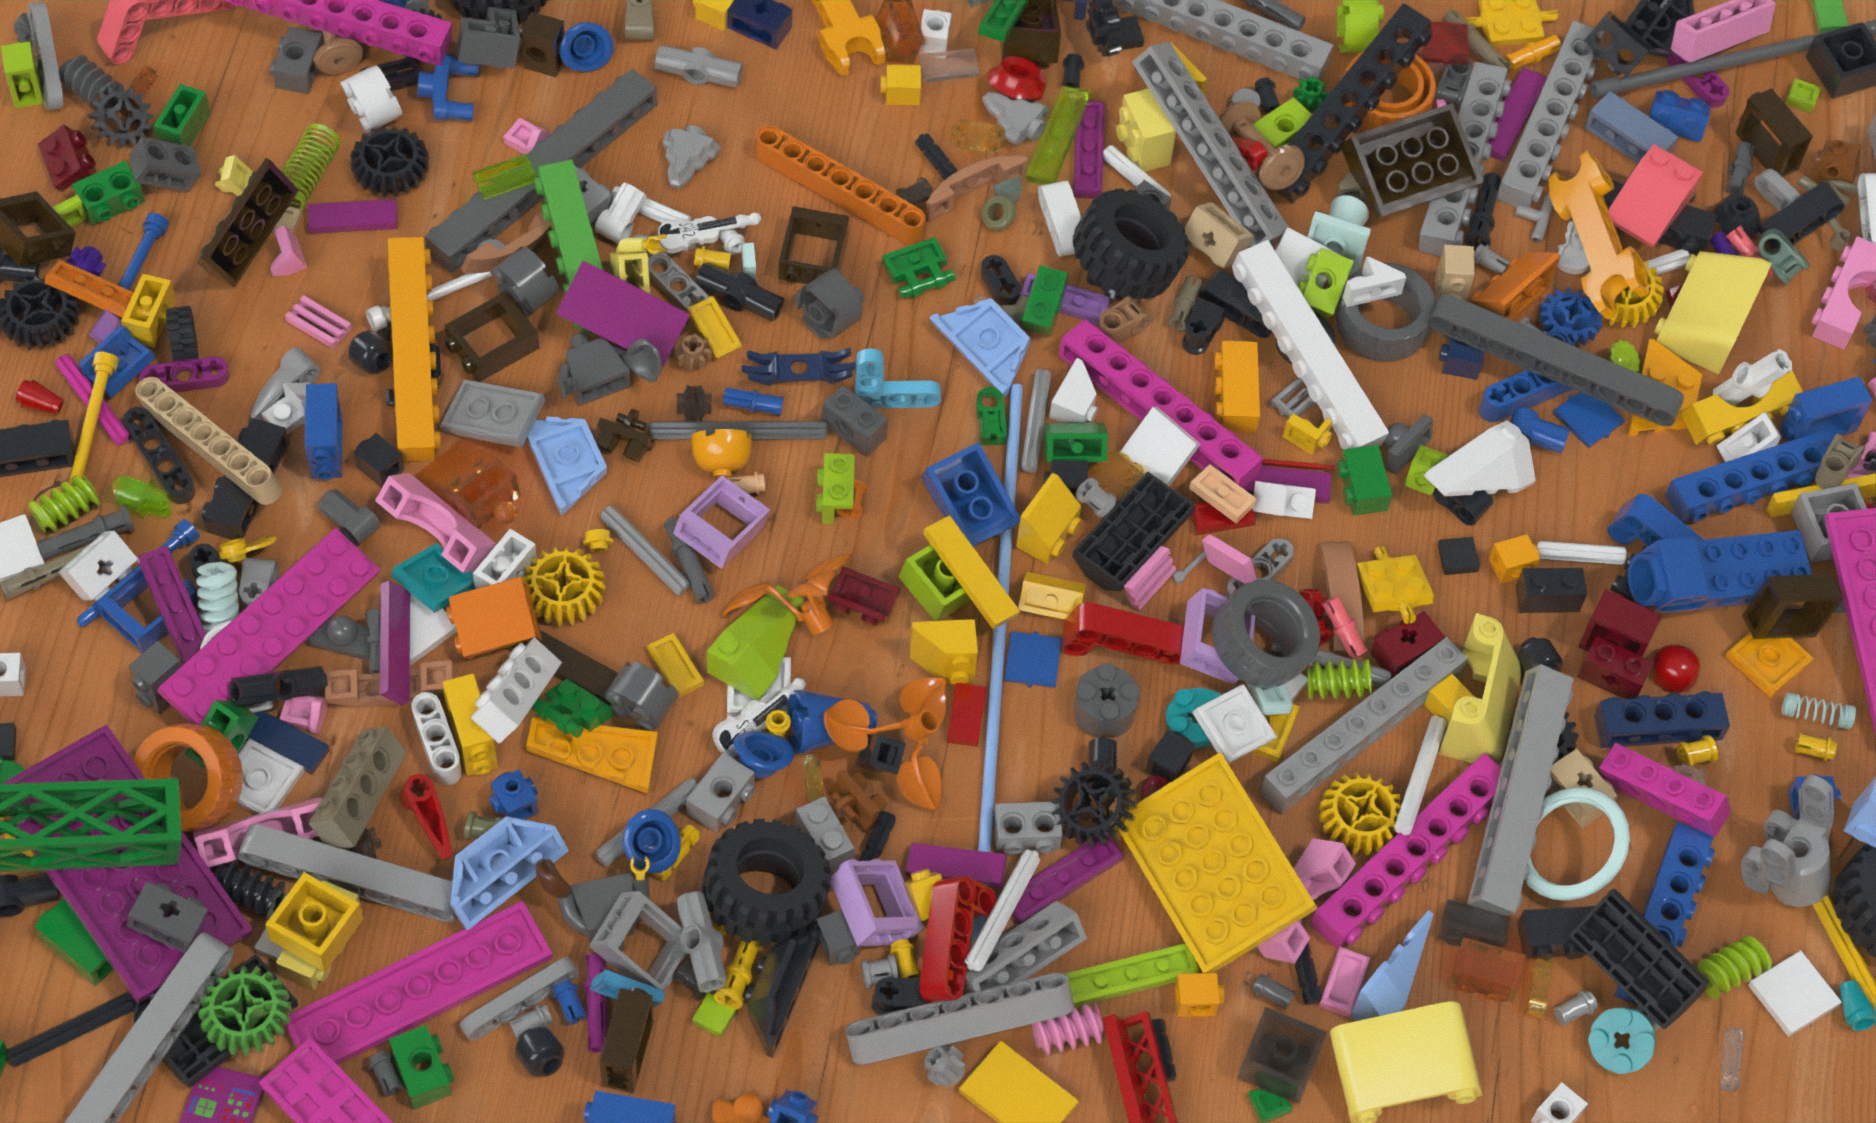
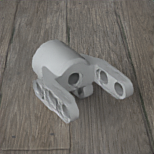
[1741,775,1834,907]

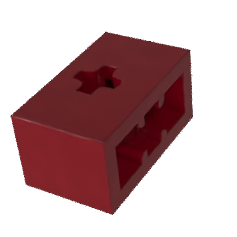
[1370,611,1446,679]
[1578,636,1654,699]

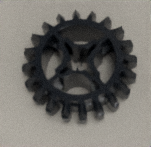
[350,125,429,198]
[0,274,81,350]
[1051,760,1138,847]

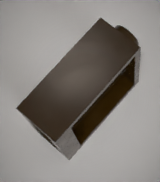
[1735,88,1813,177]
[0,191,76,267]
[778,206,850,284]
[444,292,539,382]
[1742,574,1843,639]
[599,988,654,1094]

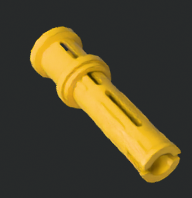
[714,940,760,1009]

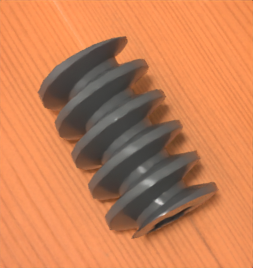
[58,55,120,110]

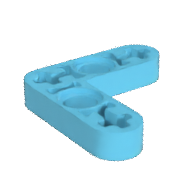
[855,348,942,408]

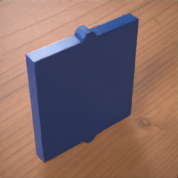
[1553,392,1625,448]
[1005,631,1062,688]

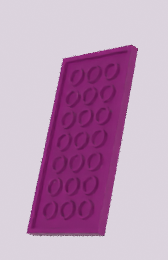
[1,724,253,1003]

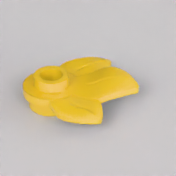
[219,536,277,563]

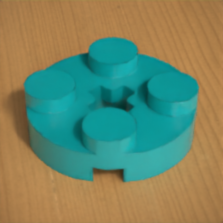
[1166,688,1221,748]
[1588,1007,1656,1074]

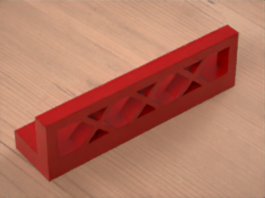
[1102,1011,1178,1123]

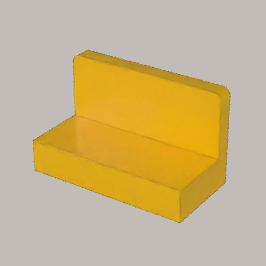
[1018,572,1086,620]

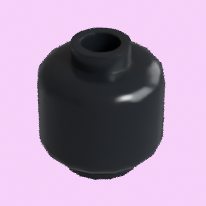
[348,330,393,375]
[1517,637,1563,675]
[515,1027,565,1077]

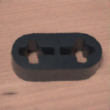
[981,255,1021,306]

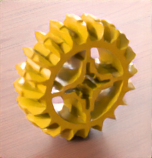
[1584,260,1664,329]
[522,545,606,627]
[1319,772,1402,857]

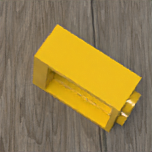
[442,674,498,776]

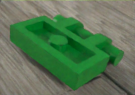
[882,237,955,299]
[531,679,612,738]

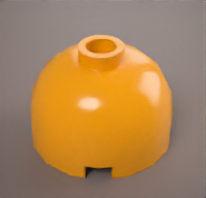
[691,429,752,478]

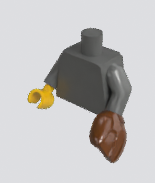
[535,856,650,952]

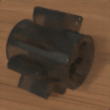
[676,385,712,421]
[341,827,382,859]

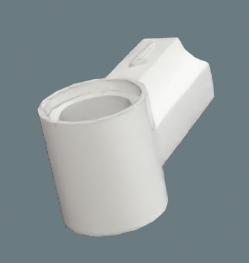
[595,183,647,244]

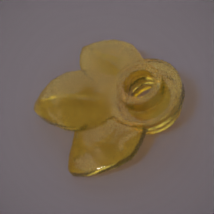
[1088,451,1145,503]

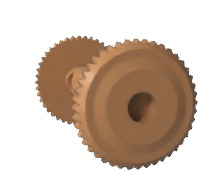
[313,30,363,74]
[1219,100,1305,190]

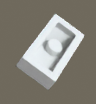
[1343,257,1406,307]
[261,383,311,435]
[1717,412,1781,462]
[1252,481,1316,519]

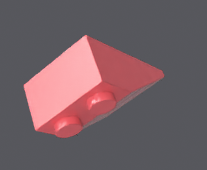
[1608,144,1704,248]

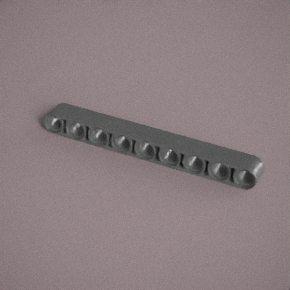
[1428,294,1684,426]

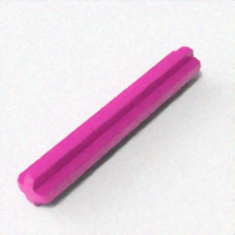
[56,354,130,446]

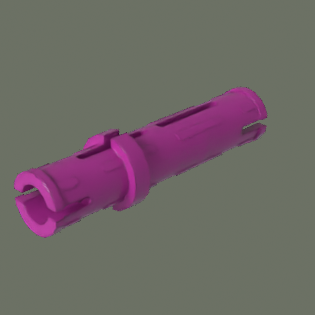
[584,952,608,1053]

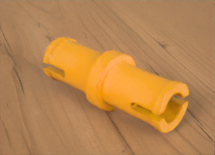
[1504,34,1561,72]

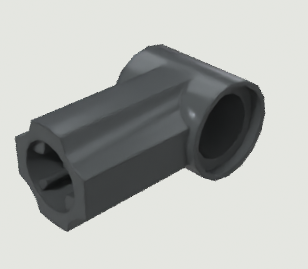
[318,489,381,547]

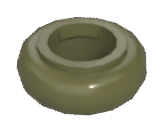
[982,196,1016,231]

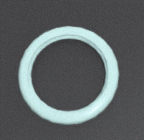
[1524,788,1630,901]

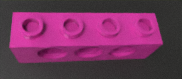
[1599,743,1731,838]

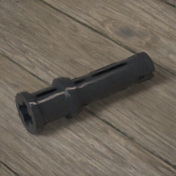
[1465,173,1501,251]

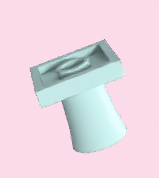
[1308,196,1371,276]

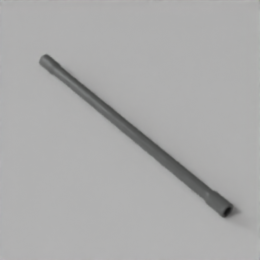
[1590,20,1876,98]

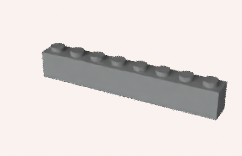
[1467,664,1574,918]

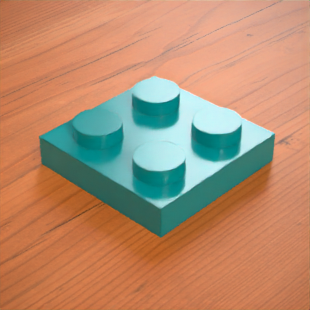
[391,543,475,613]

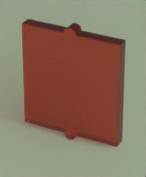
[1422,20,1469,66]

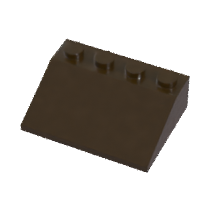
[1340,103,1484,218]
[197,158,299,288]

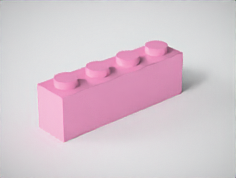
[1671,0,1776,63]

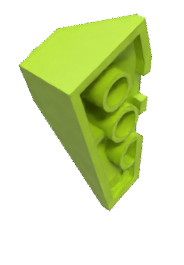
[707,585,803,701]

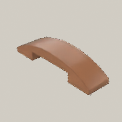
[926,155,1028,222]
[461,211,551,273]
[1319,542,1364,653]
[325,660,453,706]

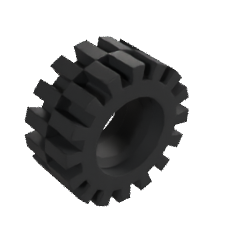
[166,306,199,362]

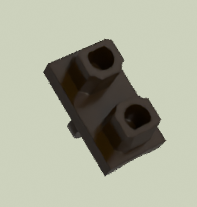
[597,409,655,462]

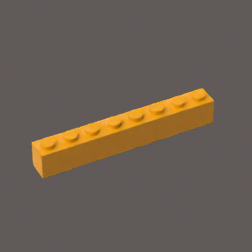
[388,237,440,462]

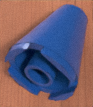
[787,690,877,753]

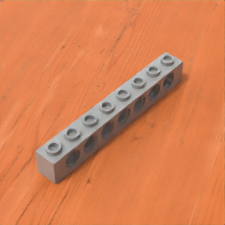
[1113,0,1333,80]
[1496,21,1604,207]
[1132,42,1289,247]
[1419,62,1512,256]
[1260,637,1468,815]

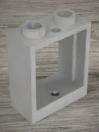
[589,891,688,990]

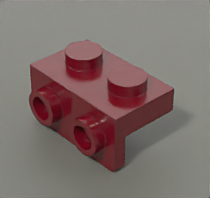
[38,124,97,192]
[827,566,901,626]

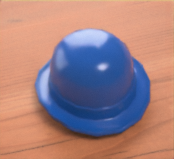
[560,22,614,72]
[733,731,794,779]
[623,809,681,874]

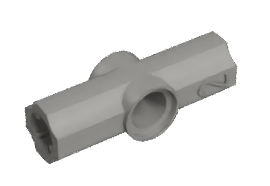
[655,45,743,88]
[677,891,727,993]

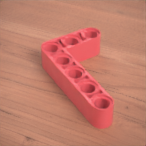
[97,0,237,65]

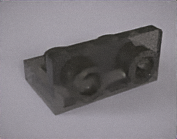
[1437,899,1510,956]

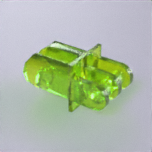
[113,475,172,519]

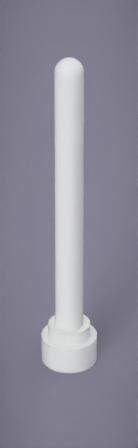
[366,271,492,332]

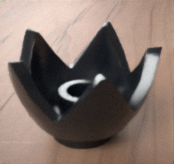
[1711,194,1760,239]

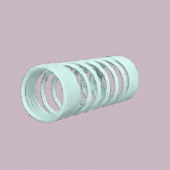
[1782,692,1856,730]

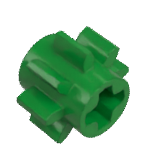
[1292,77,1329,112]

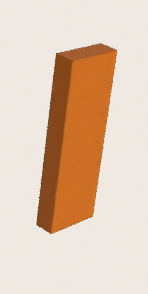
[44,259,134,317]

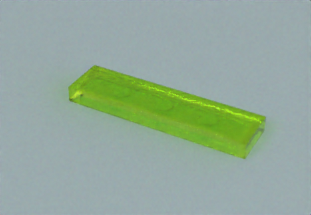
[1025,86,1091,185]

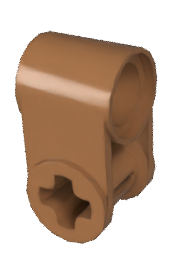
[1098,296,1153,343]

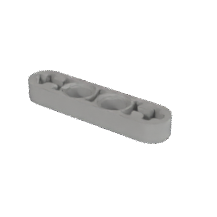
[28,2,63,110]
[632,235,709,318]
[460,957,579,1041]

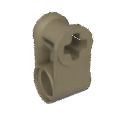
[625,0,654,40]
[1815,433,1865,489]

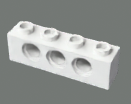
[471,638,562,744]

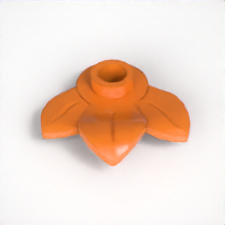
[712,1093,771,1123]

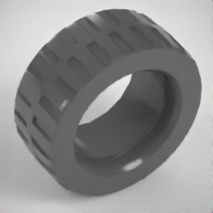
[1336,263,1436,362]
[1212,580,1320,688]

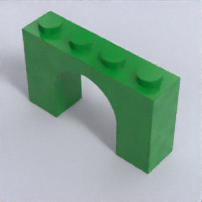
[34,896,113,987]

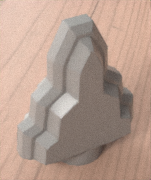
[982,92,1050,146]
[663,125,721,189]

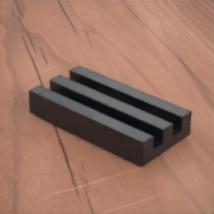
[360,57,420,91]

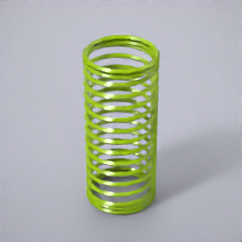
[281,124,341,210]

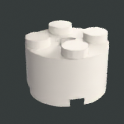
[340,65,403,134]

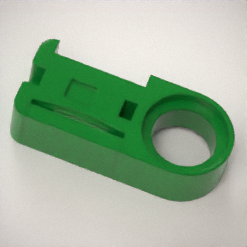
[976,387,1007,446]

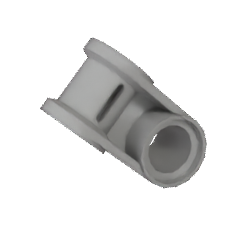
[239,558,278,611]

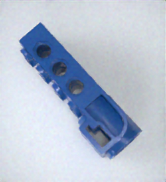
[1628,530,1812,613]

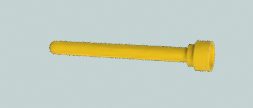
[69,352,119,486]

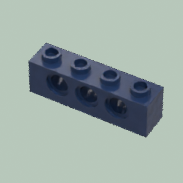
[1594,691,1730,748]

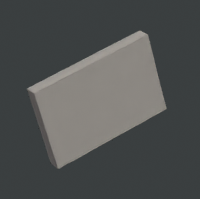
[439,379,546,448]

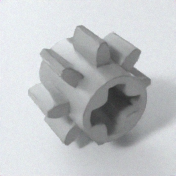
[924,1045,965,1087]

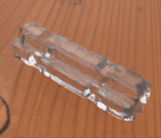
[1720,1027,1744,1092]

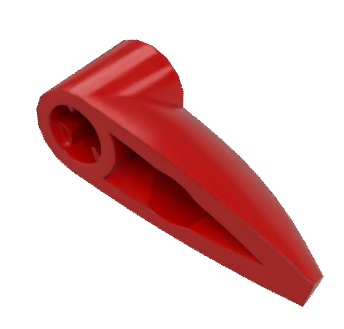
[399,774,453,860]

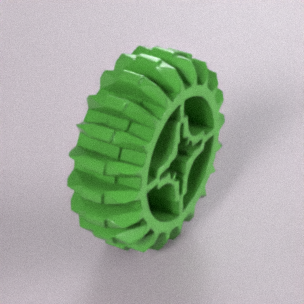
[198,965,292,1057]

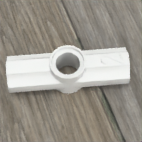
[1713,349,1792,406]

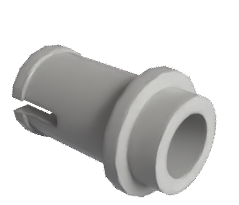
[1474,244,1511,276]
[1553,991,1598,1026]
[509,1004,553,1040]

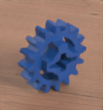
[1538,288,1603,346]

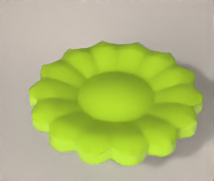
[1609,340,1640,372]

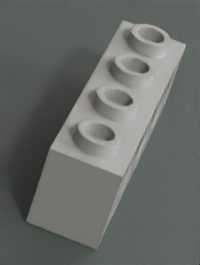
[963,901,1087,995]

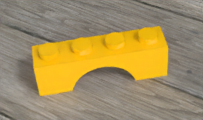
[1681,371,1803,445]

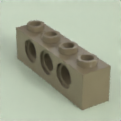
[309,726,407,848]

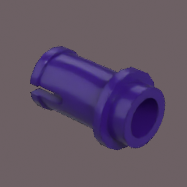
[1710,232,1739,256]

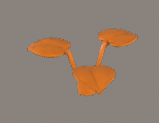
[722,552,852,635]
[824,677,946,810]

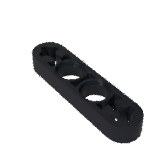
[123,407,195,504]

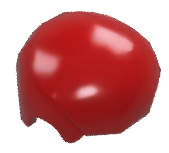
[1653,644,1700,693]

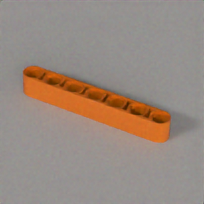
[756,125,925,245]

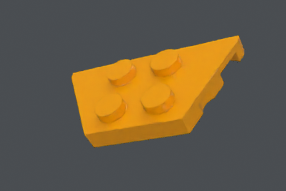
[1628,338,1702,436]

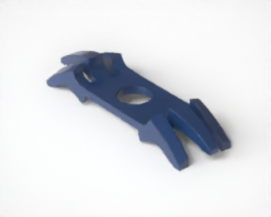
[741,348,856,386]

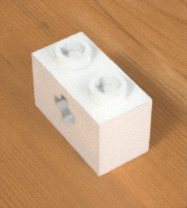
[473,529,537,589]
[58,531,137,601]

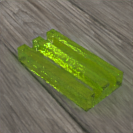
[472,154,537,200]

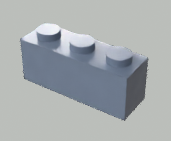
[1584,91,1679,164]

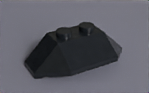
[1624,0,1695,57]
[744,928,820,1058]

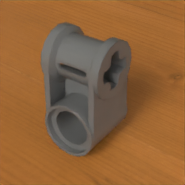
[1434,54,1473,111]

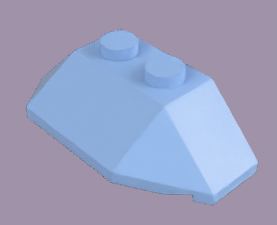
[450,816,569,930]

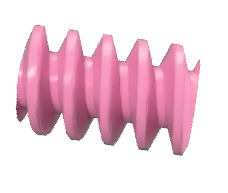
[1031,1002,1103,1056]

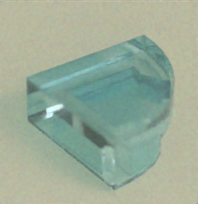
[993,176,1022,209]

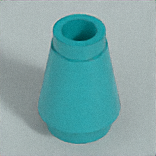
[1839,980,1876,1031]

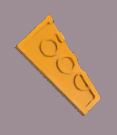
[527,717,658,794]

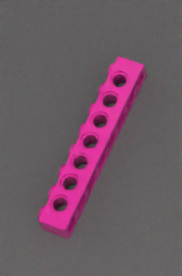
[224,0,452,66]
[1058,319,1264,488]
[1310,753,1501,950]

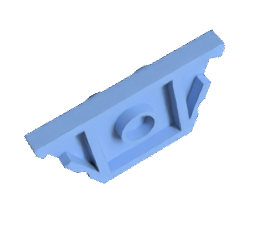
[929,298,1031,398]
[526,416,607,515]

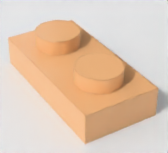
[1190,464,1257,524]

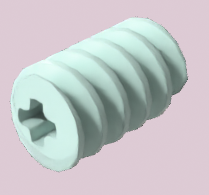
[196,562,239,633]

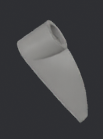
[250,347,321,420]

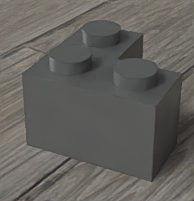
[456,7,520,69]

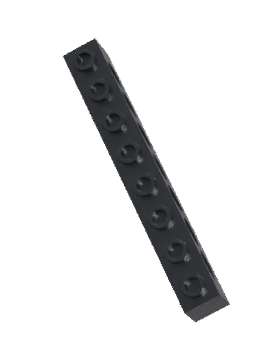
[1274,3,1433,203]

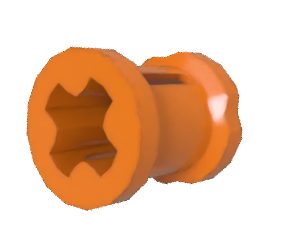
[836,479,867,519]

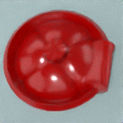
[987,56,1047,100]

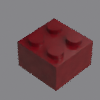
[1578,589,1662,656]

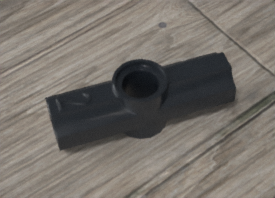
[695,262,784,322]
[228,666,328,706]
[0,872,60,917]

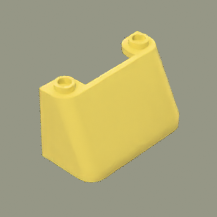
[1654,251,1772,375]
[1438,613,1522,764]
[1330,1002,1483,1123]

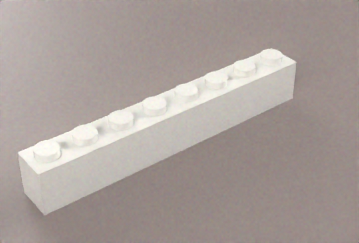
[1232,240,1389,449]

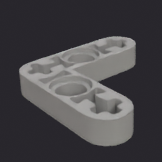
[1226,538,1294,639]

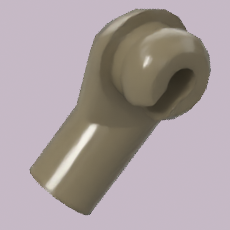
[1000,295,1029,324]

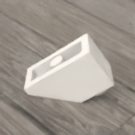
[1049,358,1098,423]

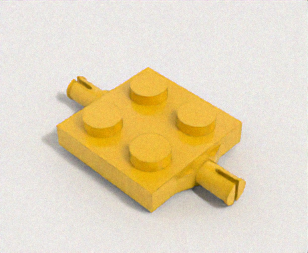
[1464,0,1558,47]
[1357,546,1434,624]

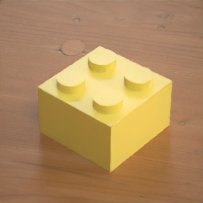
[1116,88,1176,172]

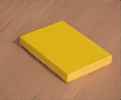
[959,1041,1079,1123]

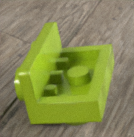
[816,453,855,524]

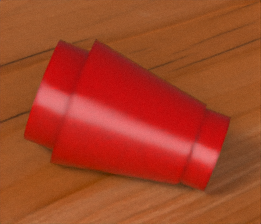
[15,379,64,416]

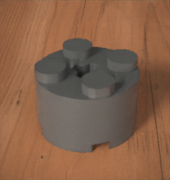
[491,246,560,317]
[795,268,864,339]
[605,661,679,731]
[1074,663,1140,738]

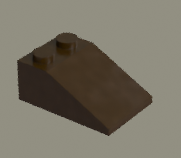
[1000,0,1061,65]

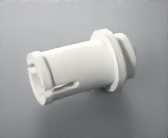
[719,218,745,255]

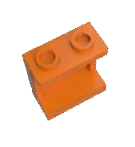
[447,576,542,660]

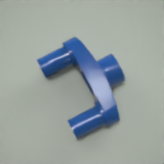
[417,53,479,122]

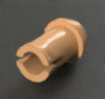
[727,471,766,496]

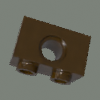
[519,12,565,77]

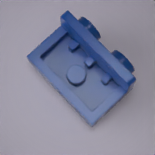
[1649,90,1711,142]
[78,325,155,398]

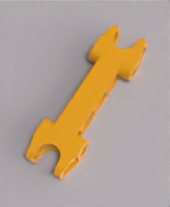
[812,0,886,76]
[1548,149,1649,320]

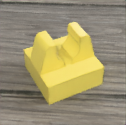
[215,155,253,196]

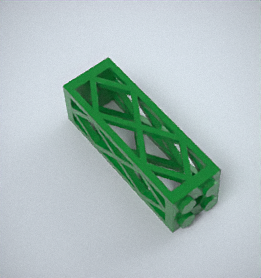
[0,778,182,872]

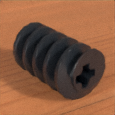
[214,860,286,920]

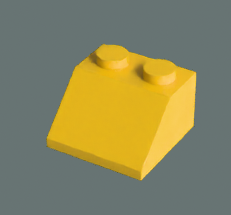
[1016,473,1082,565]
[909,619,978,685]

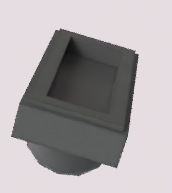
[1385,414,1433,474]
[309,615,369,661]

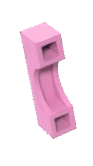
[1811,236,1876,350]
[375,473,497,573]
[194,796,322,867]
[1257,838,1356,963]

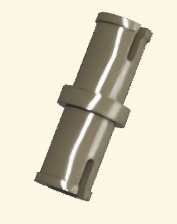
[1168,275,1203,331]

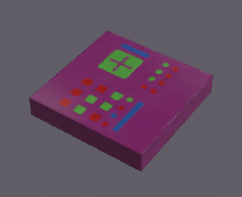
[179,1066,264,1123]

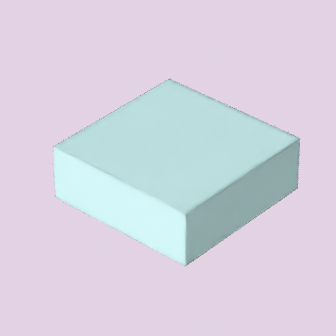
[742,243,756,280]

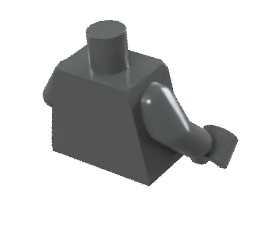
[557,333,662,407]

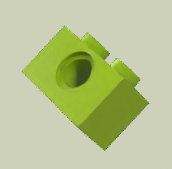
[1,41,44,109]
[1252,97,1312,149]
[1297,248,1354,319]

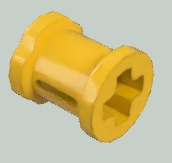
[1677,735,1718,770]

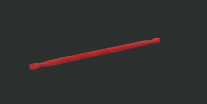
[1262,459,1335,471]

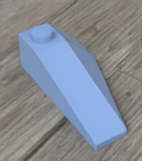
[1350,910,1434,1021]

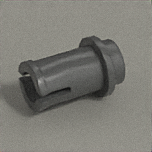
[1252,973,1296,1010]
[368,1051,404,1097]

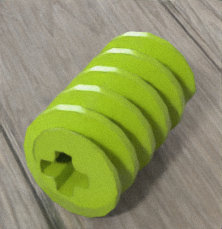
[28,475,101,533]
[1308,659,1372,700]
[1697,936,1772,999]

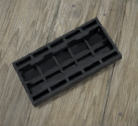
[1072,471,1196,591]
[1569,888,1710,1030]
[162,954,298,1088]

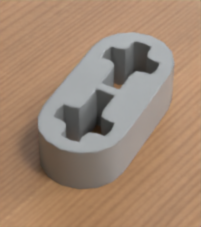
[1754,169,1801,211]

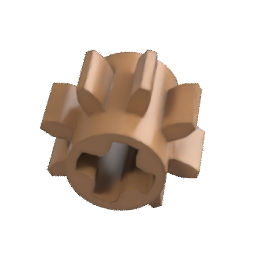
[675,333,712,372]

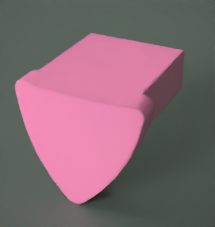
[503,118,550,155]
[270,225,307,276]
[280,696,328,734]

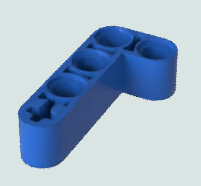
[1479,330,1574,422]
[1607,494,1704,546]

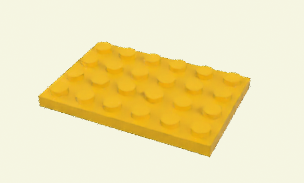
[1119,752,1318,973]

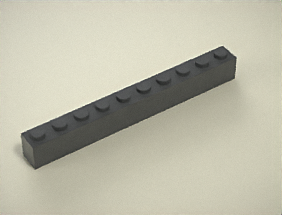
[425,69,657,274]

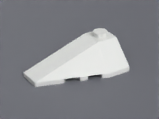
[1424,420,1536,496]

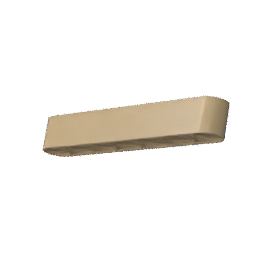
[135,377,282,505]

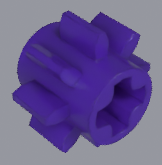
[67,246,106,277]

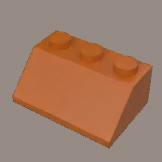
[1469,252,1561,321]

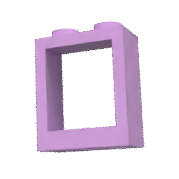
[673,475,771,569]
[1180,588,1256,685]
[831,859,924,946]

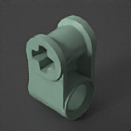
[1759,229,1811,285]

